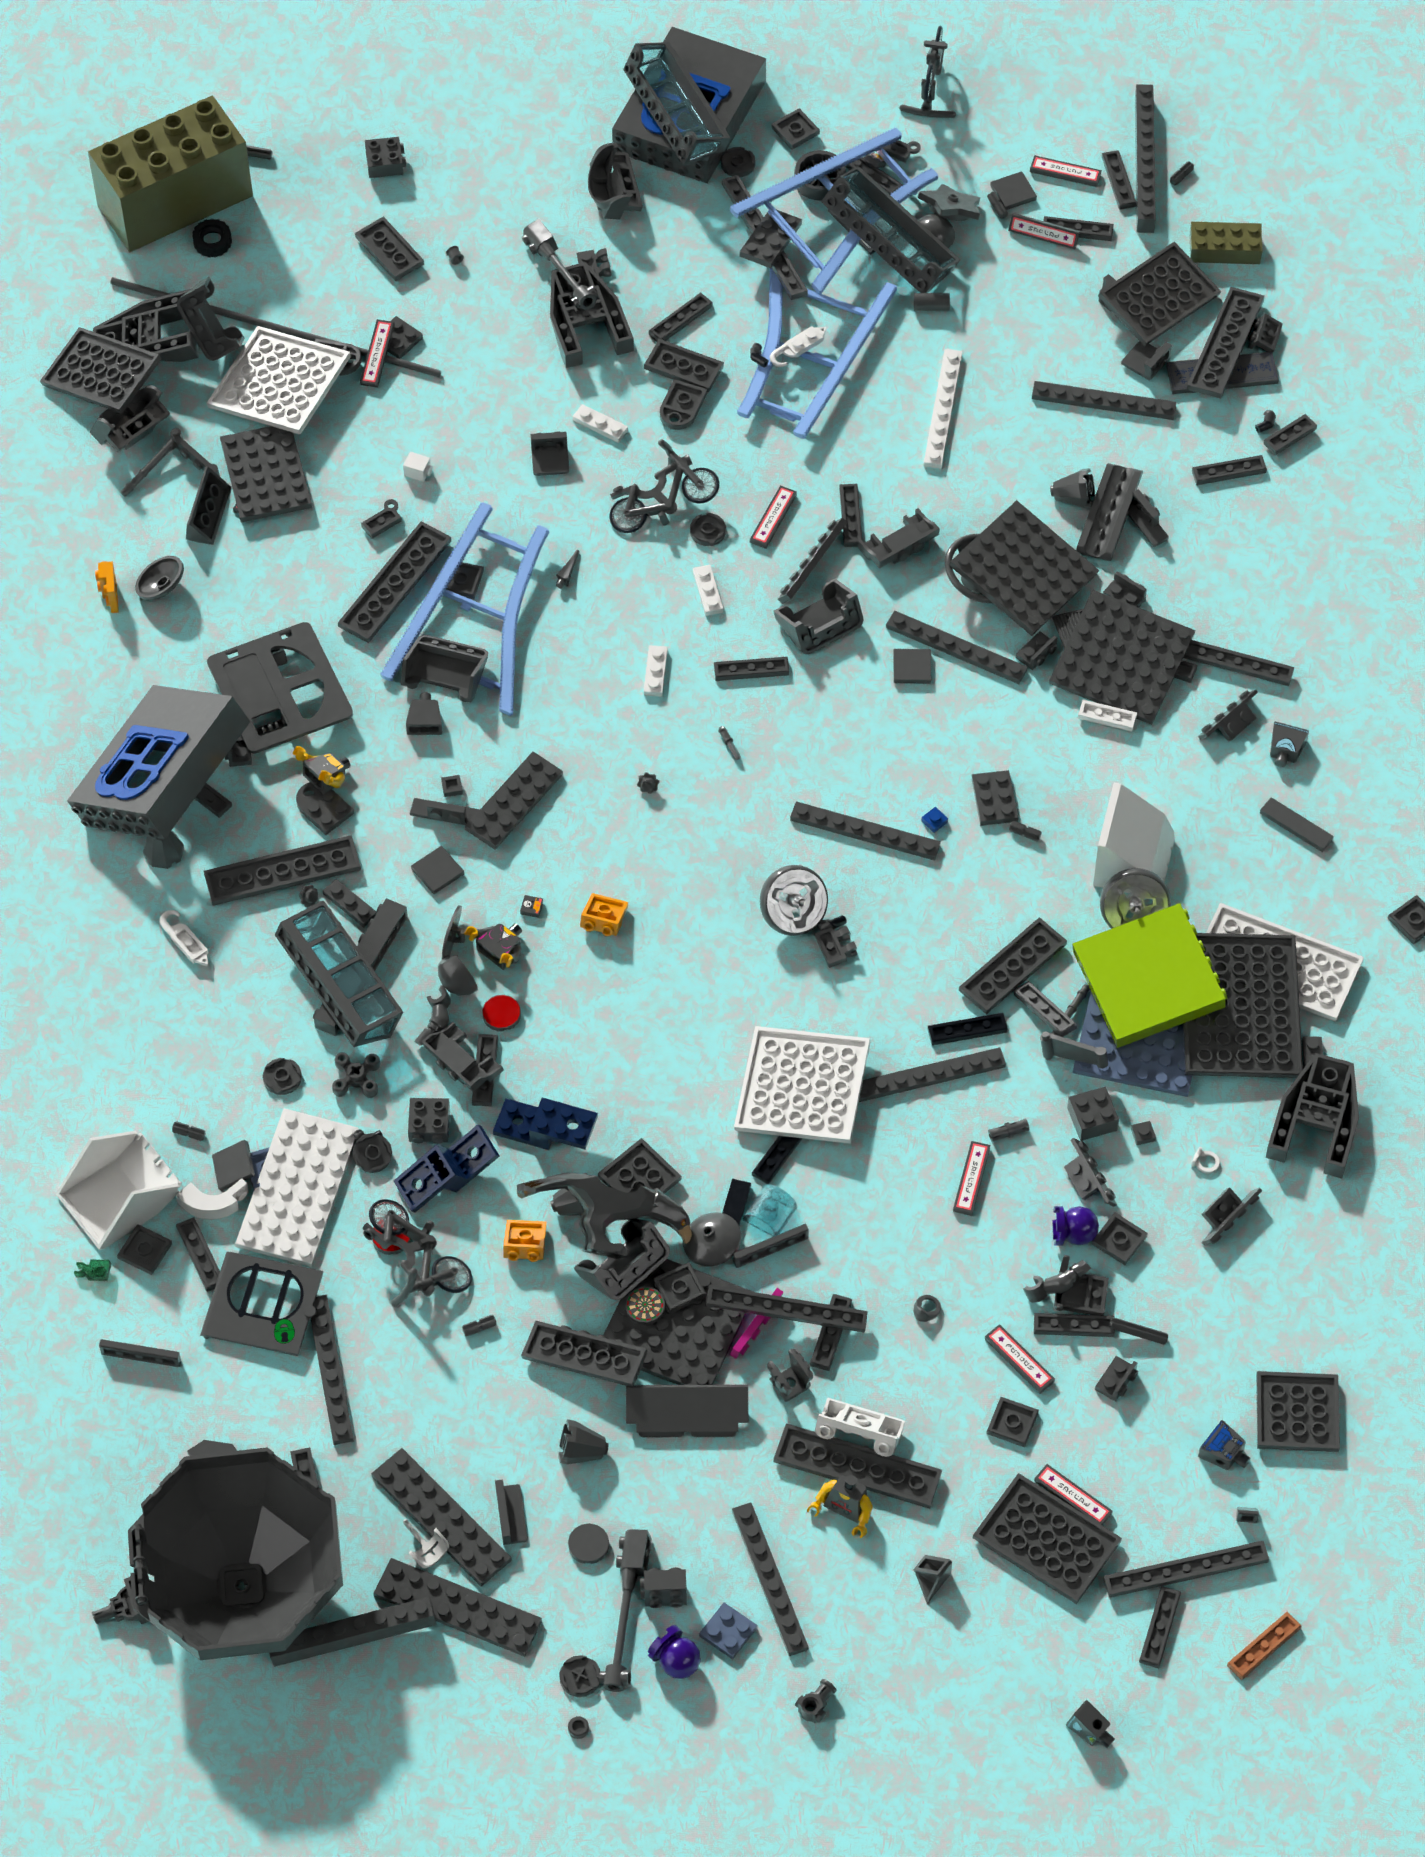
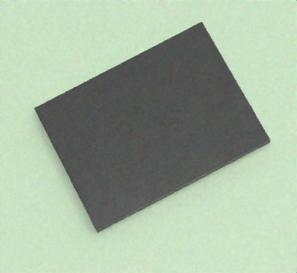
[1183,933,1303,1078]

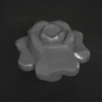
[637,772,660,794]
[299,885,318,908]

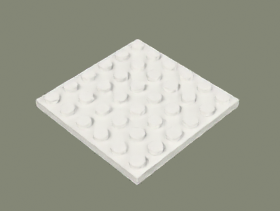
[207,326,351,435]
[734,1026,871,1144]

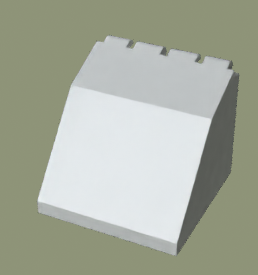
[1093,782,1175,893]
[55,1131,182,1250]

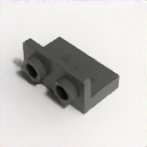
[1248,314,1283,353]
[1103,572,1147,608]
[1016,631,1057,670]
[1095,1356,1139,1402]

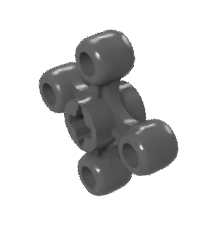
[332,1052,381,1098]

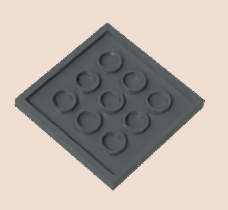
[1256,1371,1340,1452]

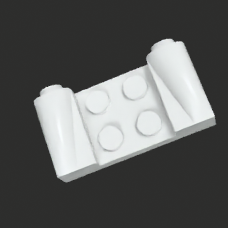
[815,1398,905,1457]

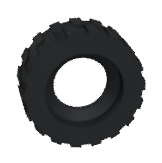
[192,219,232,258]

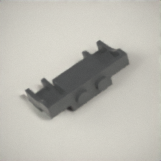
[858,508,940,569]

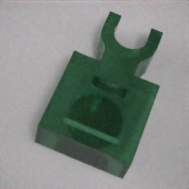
[74,1259,111,1281]

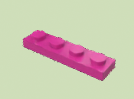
[730,1288,783,1359]

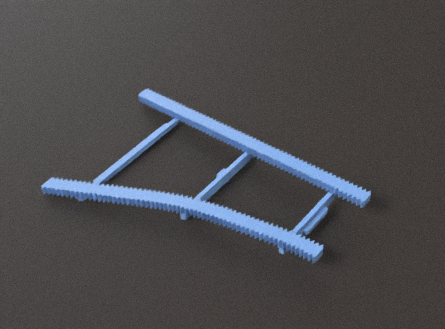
[730,127,938,295]
[737,268,897,439]
[380,502,549,716]

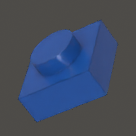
[921,807,948,833]

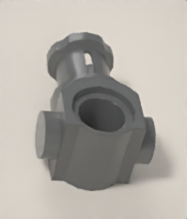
[795,1679,837,1723]

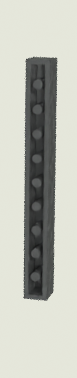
[1135,84,1156,233]

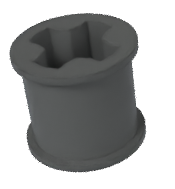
[446,246,464,265]

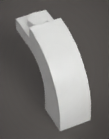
[176,1178,249,1220]

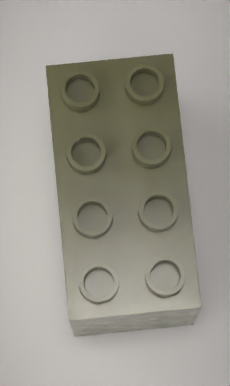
[88,95,253,253]

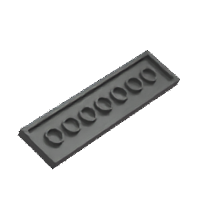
[1187,287,1265,399]
[338,521,451,643]
[204,835,361,906]
[773,1423,942,1509]
[371,1448,512,1587]
[373,1558,542,1657]

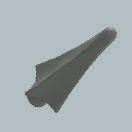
[556,550,579,589]

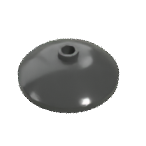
[135,556,184,600]
[683,1212,742,1267]

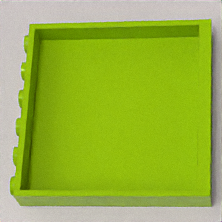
[1072,903,1228,1048]

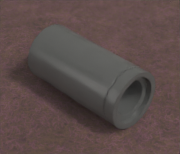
[914,293,950,311]

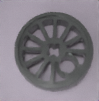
[794,150,846,201]

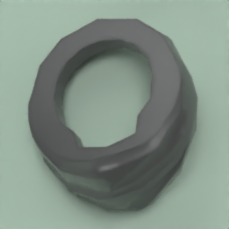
[913,1295,941,1322]

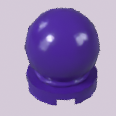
[1052,1206,1099,1246]
[647,1625,701,1679]

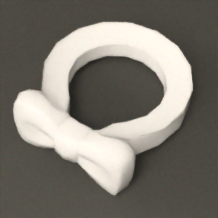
[1191,1147,1220,1174]

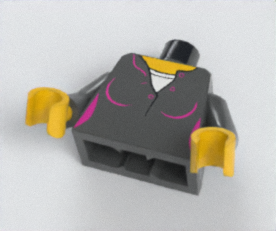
[464,923,522,970]

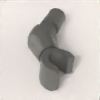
[414,985,451,1045]
[1023,1260,1091,1303]

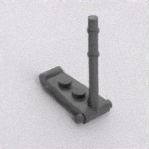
[120,428,220,497]
[1040,985,1108,1069]

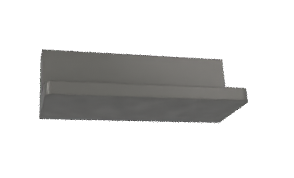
[495,1479,527,1545]

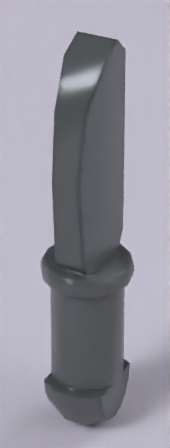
[718,726,741,760]

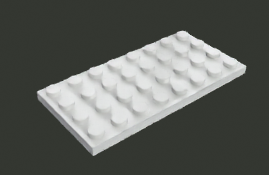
[1206,903,1364,1022]
[235,1108,359,1267]

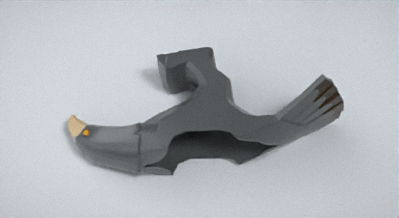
[517,1173,692,1259]

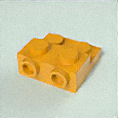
[95,561,119,613]
[580,893,628,936]
[503,1220,547,1262]

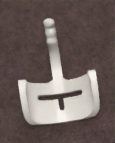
[403,1519,449,1569]

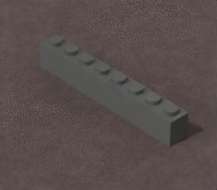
[313,898,408,1036]
[269,1597,437,1667]

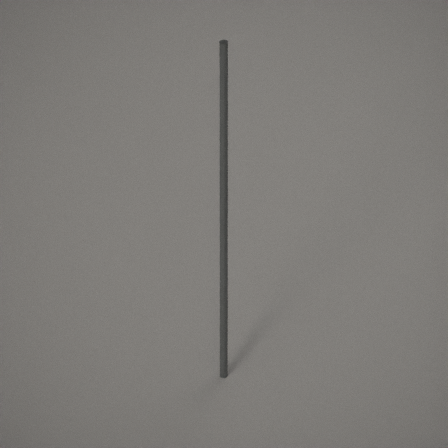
[110,277,441,377]

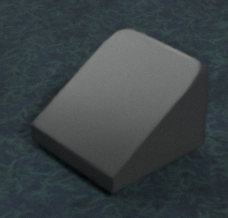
[271,649,288,666]
[1236,1507,1259,1523]

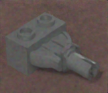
[92,1576,149,1624]

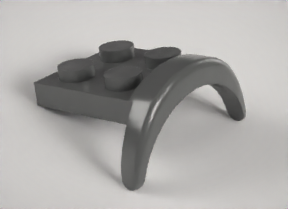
[1054,1255,1109,1316]

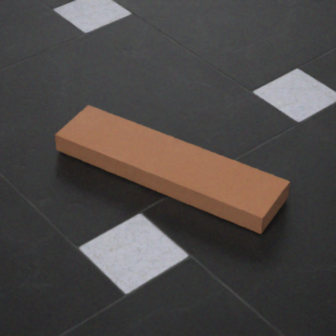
[1227,1612,1302,1680]

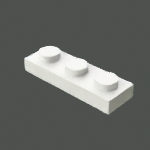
[573,404,628,443]
[692,565,723,616]
[644,645,668,697]
[1078,700,1137,732]

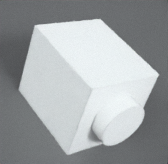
[403,452,433,482]

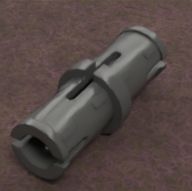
[988,1118,1029,1142]

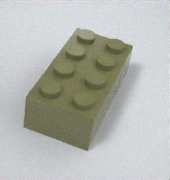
[1189,221,1262,264]

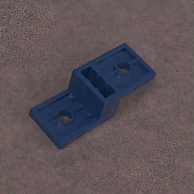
[493,1097,598,1150]
[393,1124,500,1213]

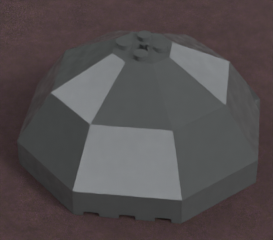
[128,1447,343,1660]

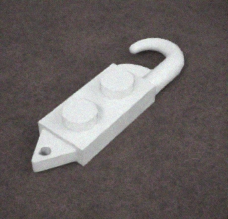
[770,326,827,367]
[160,910,209,967]

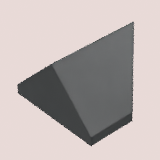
[913,1555,952,1604]

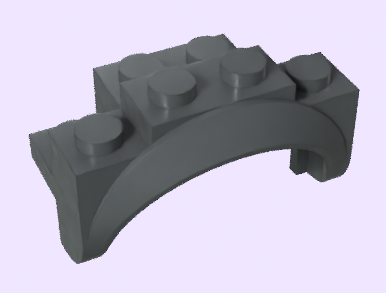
[588,143,643,220]
[90,385,170,452]

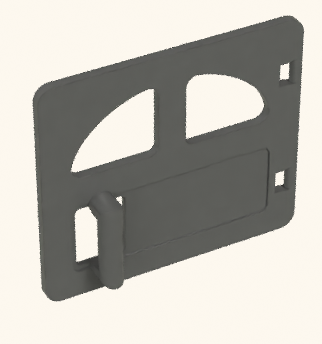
[207,622,353,754]

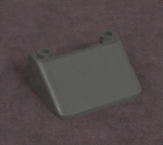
[401,635,488,702]

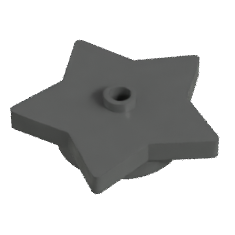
[918,184,980,221]

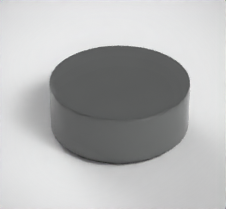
[568,1716,589,1739]

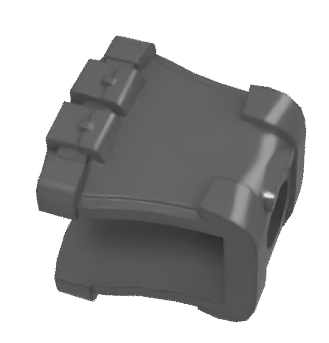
[767,1349,813,1402]

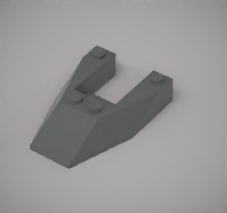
[550,262,634,368]
[93,289,199,362]
[1265,1053,1359,1178]

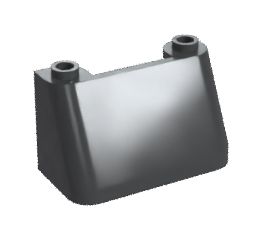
[177,277,245,361]
[773,579,864,654]
[574,1219,670,1300]

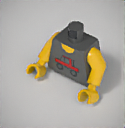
[807,1475,873,1538]

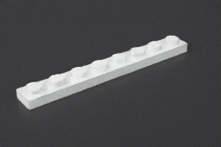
[923,349,962,469]

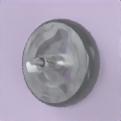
[760,865,828,936]
[1100,868,1171,929]

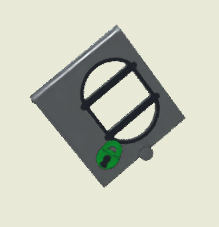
[200,1252,324,1356]

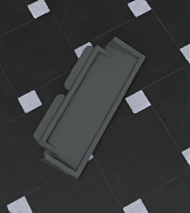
[626,1385,749,1437]

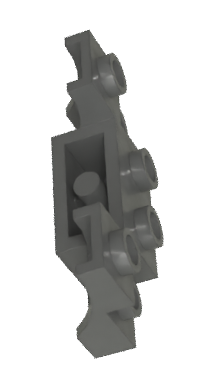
[421,1022,504,1092]

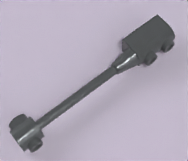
[521,219,599,310]
[599,1529,652,1692]

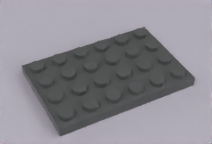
[1098,241,1221,346]
[40,327,161,414]
[220,426,312,523]
[973,1473,1122,1604]

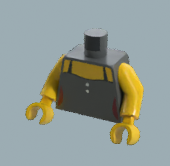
[293,746,351,794]

